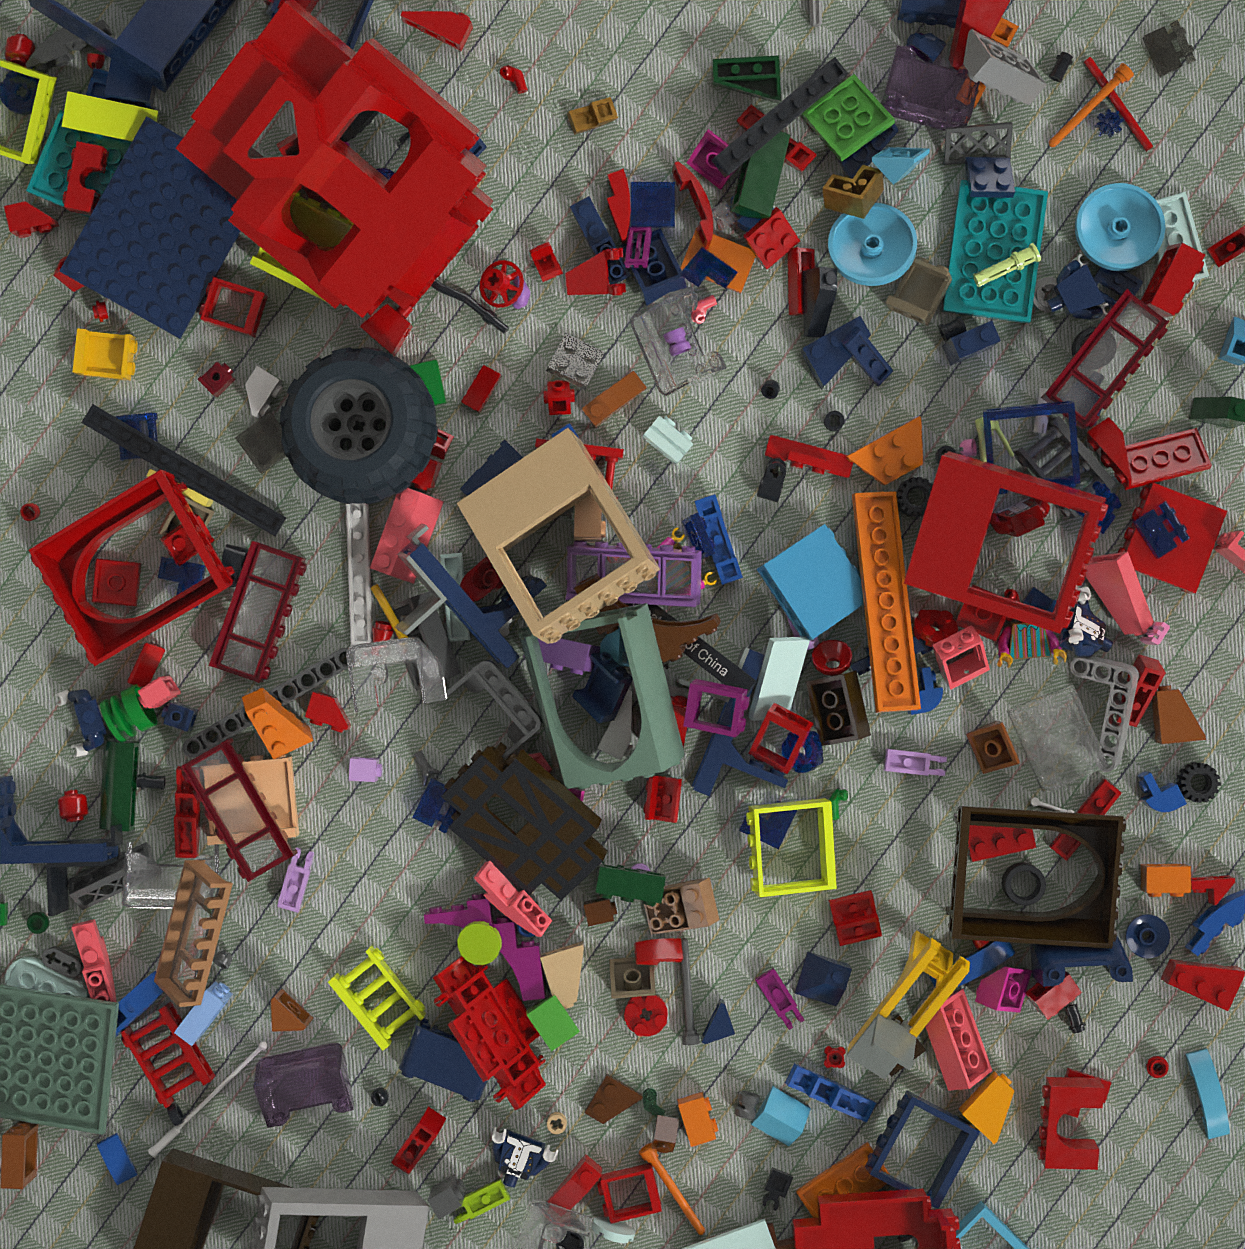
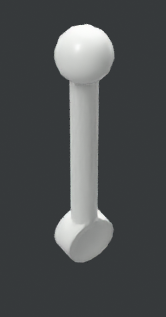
[1030,797,1074,813]

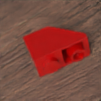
[4,201,59,238]
[305,691,351,733]

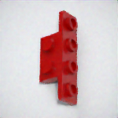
[765,435,853,478]

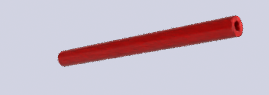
[1084,57,1154,152]

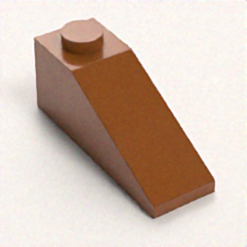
[582,371,647,429]

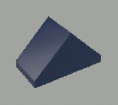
[701,999,735,1044]

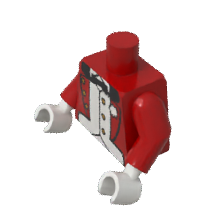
[989,497,1050,537]

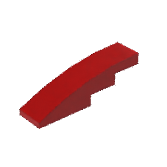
[174,766,200,858]

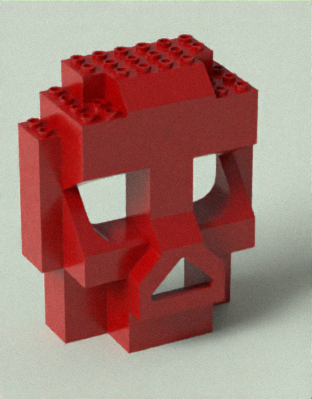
[176,0,493,318]

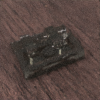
[1142,20,1196,78]

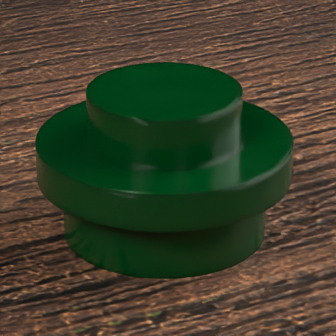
[27,912,50,934]

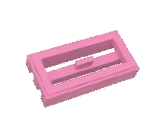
[1140,622,1170,645]

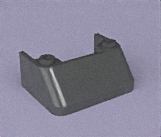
[438,660,542,759]

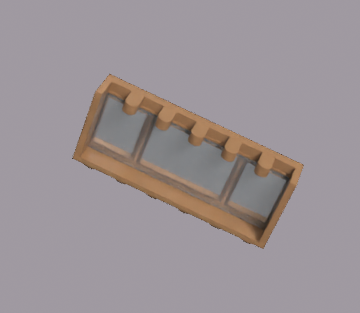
[154,860,233,1007]

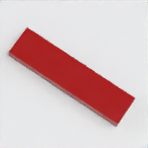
[1049,779,1122,861]

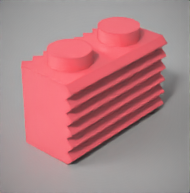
[138,675,181,709]

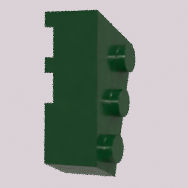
[711,55,781,104]
[594,861,666,906]

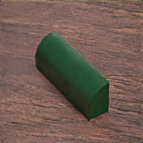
[730,131,790,219]
[99,740,140,832]

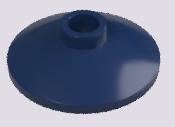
[1125,914,1170,959]

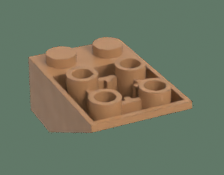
[644,877,719,935]

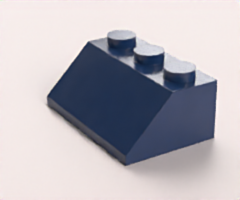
[897,0,961,28]

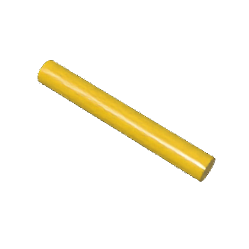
[370,584,409,644]

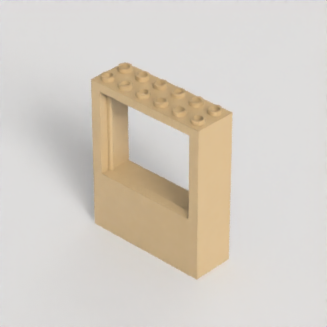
[457,428,660,644]

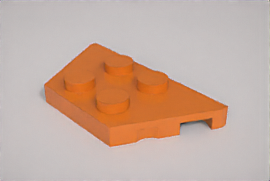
[846,416,923,486]

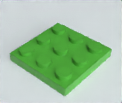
[801,74,895,162]

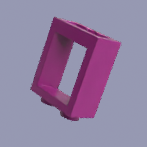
[684,679,749,738]

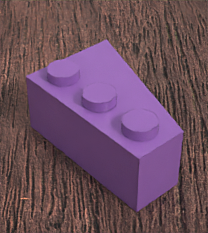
[523,638,600,675]

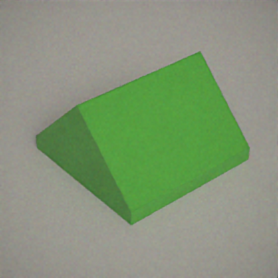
[526,995,580,1052]

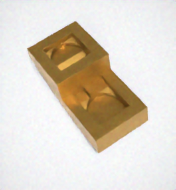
[567,97,618,135]

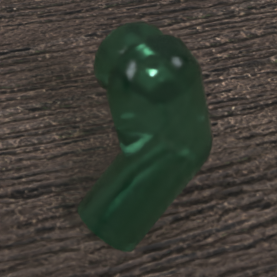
[642,1088,666,1118]

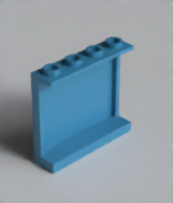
[757,524,864,641]

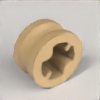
[547,1112,567,1134]

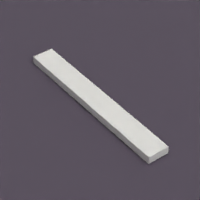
[346,503,373,646]

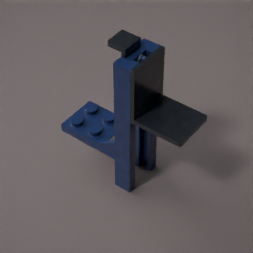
[0,775,123,916]

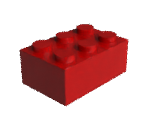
[1140,243,1205,317]

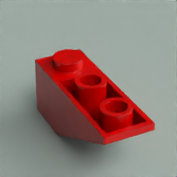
[1086,417,1132,488]

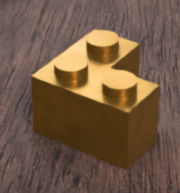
[822,165,884,219]

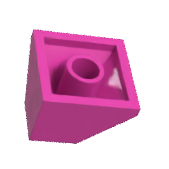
[975,966,1032,1013]

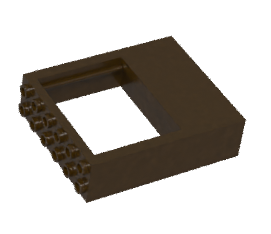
[133,1148,320,1249]

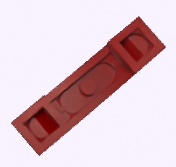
[736,104,817,172]
[672,161,713,250]

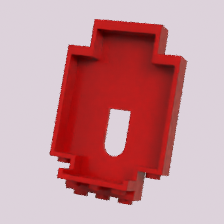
[792,1188,961,1249]

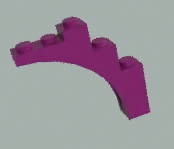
[424,893,546,1001]

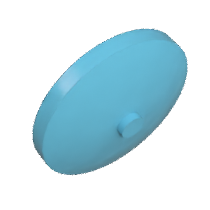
[1075,183,1165,271]
[828,203,917,286]

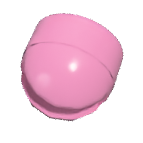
[959,439,977,457]

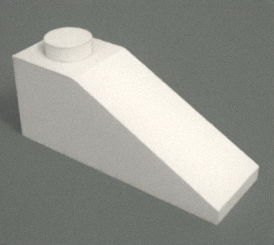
[597,689,633,760]

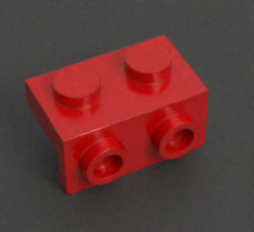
[643,775,682,823]

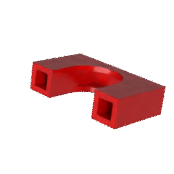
[1037,1077,1104,1170]

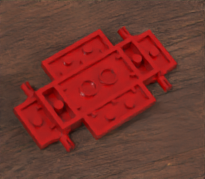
[432,956,546,1110]

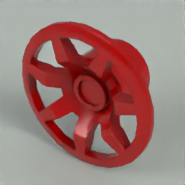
[480,260,524,308]

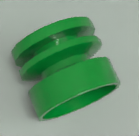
[100,684,158,742]

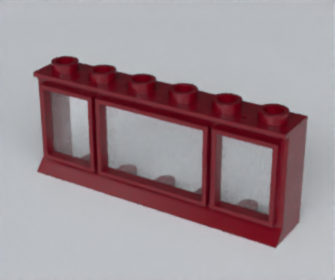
[1041,288,1170,430]
[209,541,307,683]
[181,738,298,882]

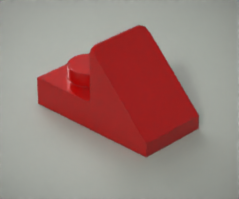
[1191,875,1235,906]

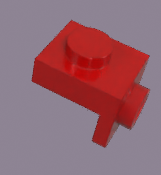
[529,242,563,282]

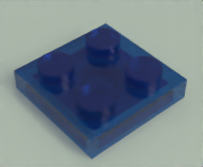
[631,182,675,228]
[682,513,716,560]

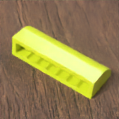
[62,91,159,142]

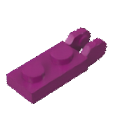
[755,967,805,1030]

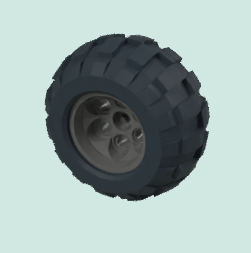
[279,347,438,504]

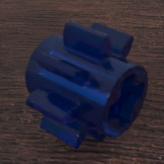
[1094,108,1124,138]

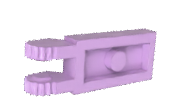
[884,748,947,776]
[277,848,314,913]

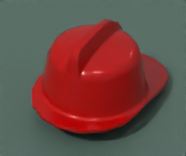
[460,557,504,602]

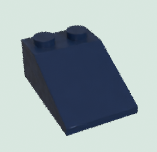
[620,228,688,308]

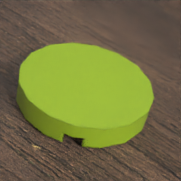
[457,921,502,965]

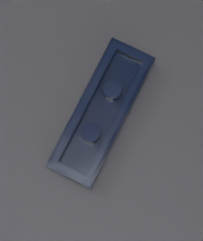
[841,326,893,387]

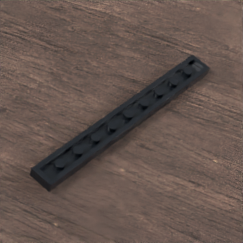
[81,404,287,537]

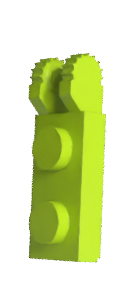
[453,1178,511,1224]

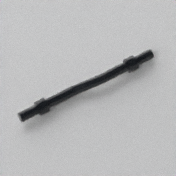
[431,279,509,334]

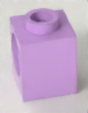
[349,757,382,782]

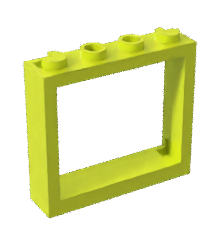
[0,58,57,164]
[746,798,837,897]

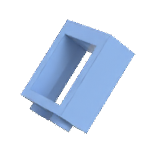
[174,981,233,1046]

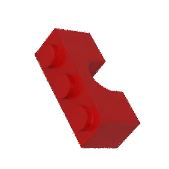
[63,141,109,216]

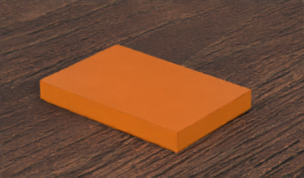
[680,227,756,294]

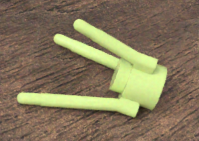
[975,416,1014,462]

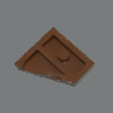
[584,1074,643,1124]

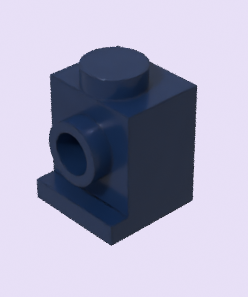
[161,702,199,732]

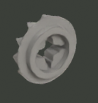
[1033,277,1057,313]

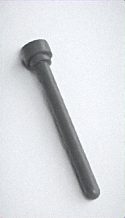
[681,938,700,1045]

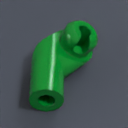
[829,788,848,820]

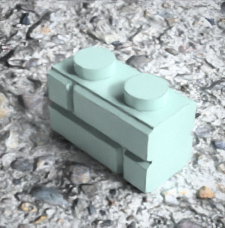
[642,416,693,465]

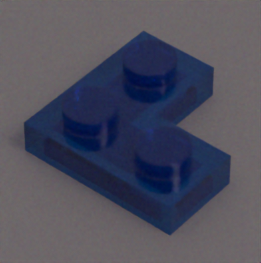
[680,247,738,289]
[157,557,206,608]
[739,800,797,850]

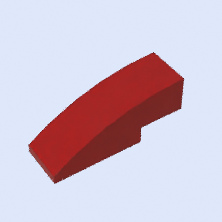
[607,169,631,244]

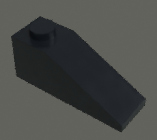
[803,267,837,338]

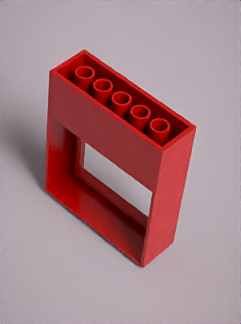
[904,451,1109,634]

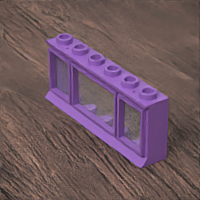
[565,540,702,607]

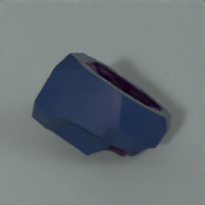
[906,32,947,65]

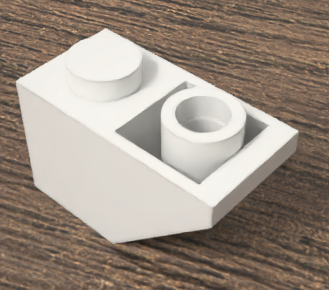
[245,366,283,419]

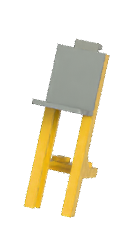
[847,930,970,1080]

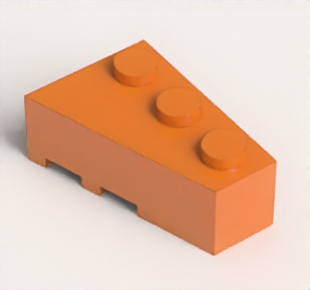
[242,688,314,760]

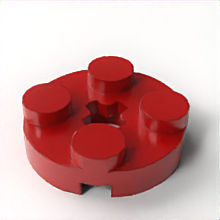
[913,610,958,647]
[624,995,668,1037]

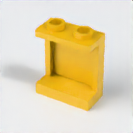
[72,328,138,381]

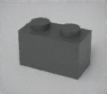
[427,1174,466,1220]

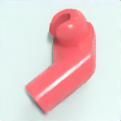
[691,295,717,324]

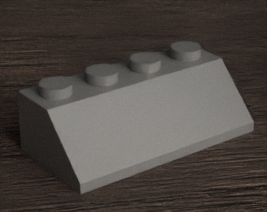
[963,29,1047,105]

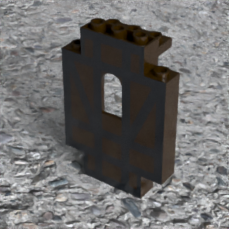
[441,742,608,901]

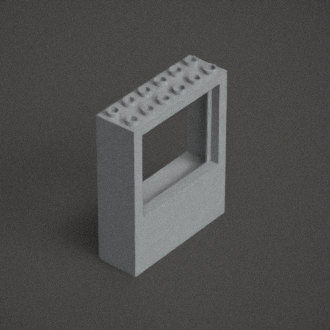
[249,1187,429,1249]

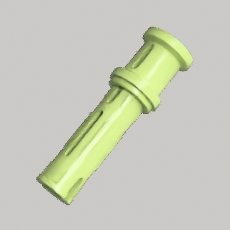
[973,243,1041,287]

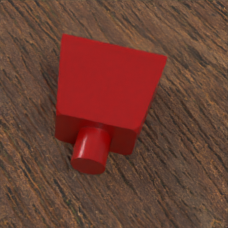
[360,304,414,356]

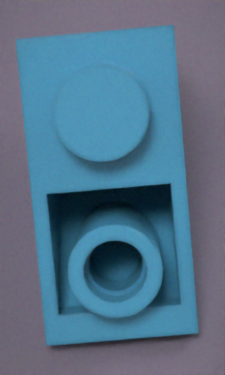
[1218,317,1245,366]

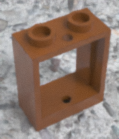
[0,1121,38,1189]

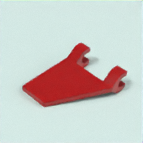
[565,248,626,295]

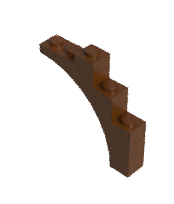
[574,573,721,663]

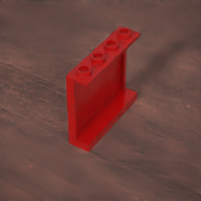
[1117,482,1227,594]

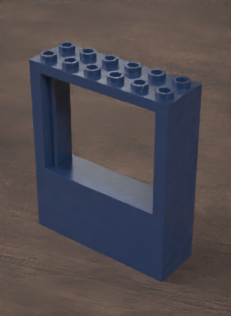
[28,0,236,93]

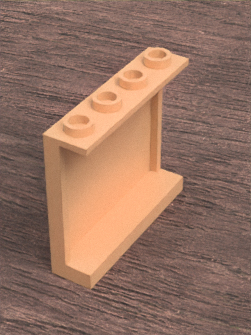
[200,754,299,845]

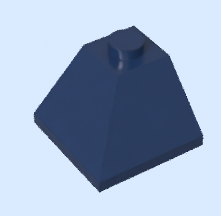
[794,951,852,1007]

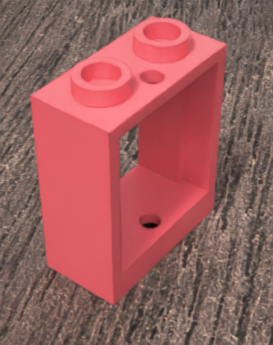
[932,625,990,690]

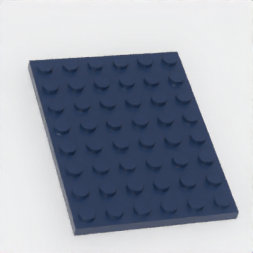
[60,116,241,340]

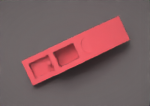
[474,861,552,937]
[71,919,117,1002]

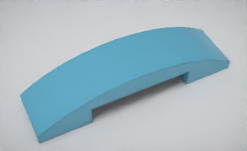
[1185,1048,1230,1139]

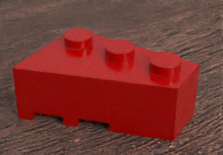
[1161,959,1245,1011]

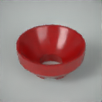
[812,640,852,676]

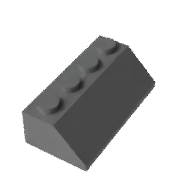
[391,592,461,691]

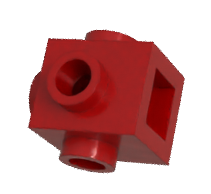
[543,380,575,415]

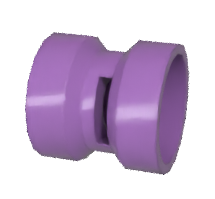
[663,327,691,356]

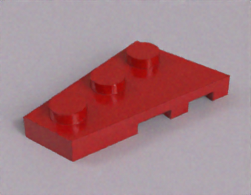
[968,825,1037,862]

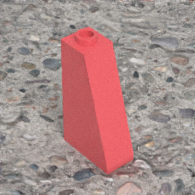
[1084,552,1154,636]

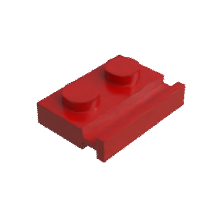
[160,514,215,566]

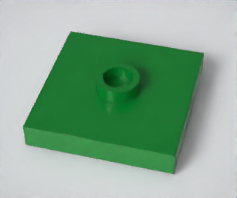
[409,360,447,406]

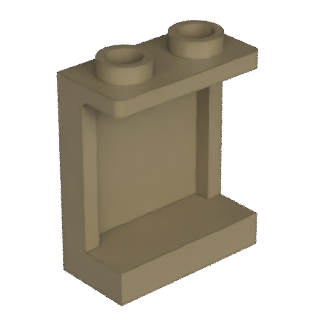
[885,256,952,326]

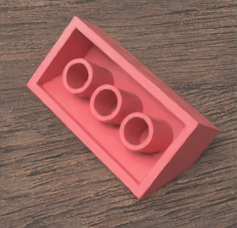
[370,488,444,584]
[919,989,993,1091]

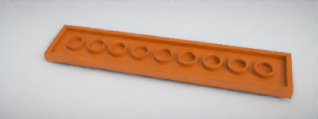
[852,491,921,713]

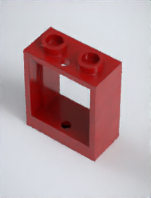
[199,277,268,338]
[748,703,814,774]
[597,1163,662,1224]

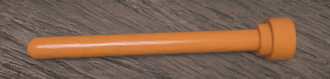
[1049,63,1134,147]
[639,1142,705,1235]

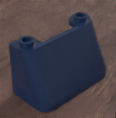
[1030,935,1133,987]
[399,1018,488,1102]

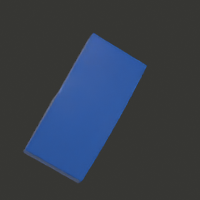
[97,1133,138,1185]

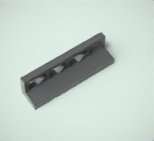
[68,842,162,910]

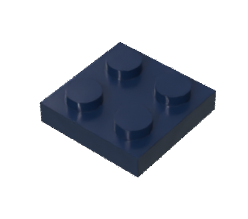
[965,157,1015,198]

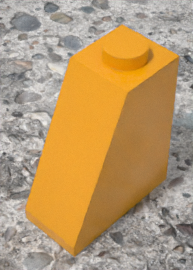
[959,1071,1014,1145]

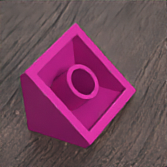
[687,129,740,190]

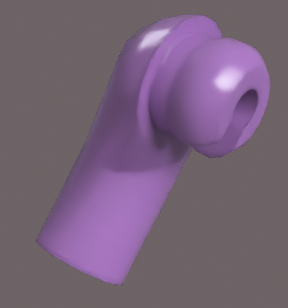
[512,276,531,309]

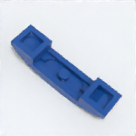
[694,494,743,585]
[928,941,1015,988]

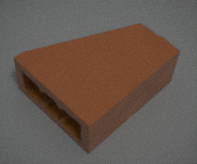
[1152,685,1206,744]

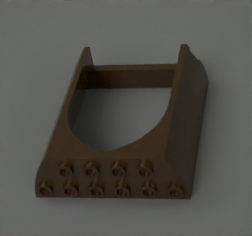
[946,806,1126,949]

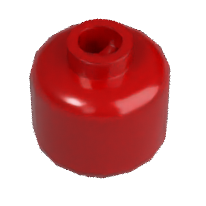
[4,33,36,67]
[58,790,89,823]

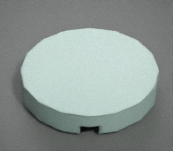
[592,1217,635,1243]

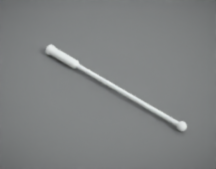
[148,1041,267,1158]

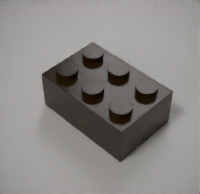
[806,671,871,746]

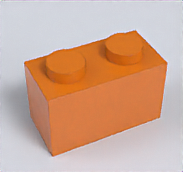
[1141,864,1191,897]
[677,1092,719,1147]

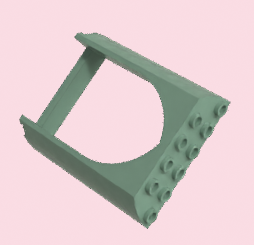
[518,603,685,789]

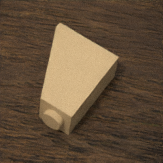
[540,941,584,1009]

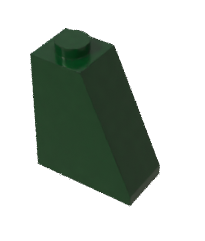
[1189,396,1245,429]

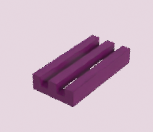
[625,227,652,268]

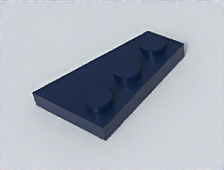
[834,123,899,179]

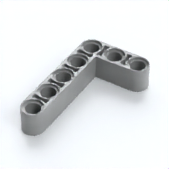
[1070,655,1139,772]

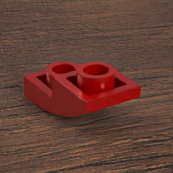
[634,938,683,965]

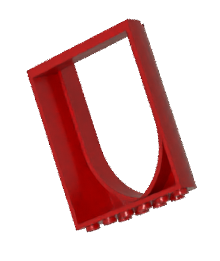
[28,470,234,667]

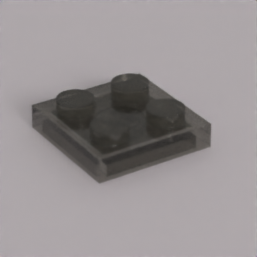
[546,333,605,390]
[235,412,286,474]

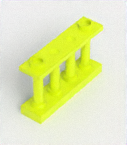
[328,945,426,1051]

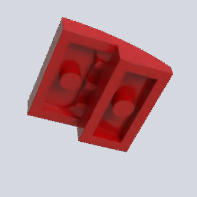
[828,890,882,946]

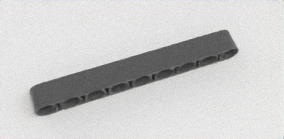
[183,648,357,758]

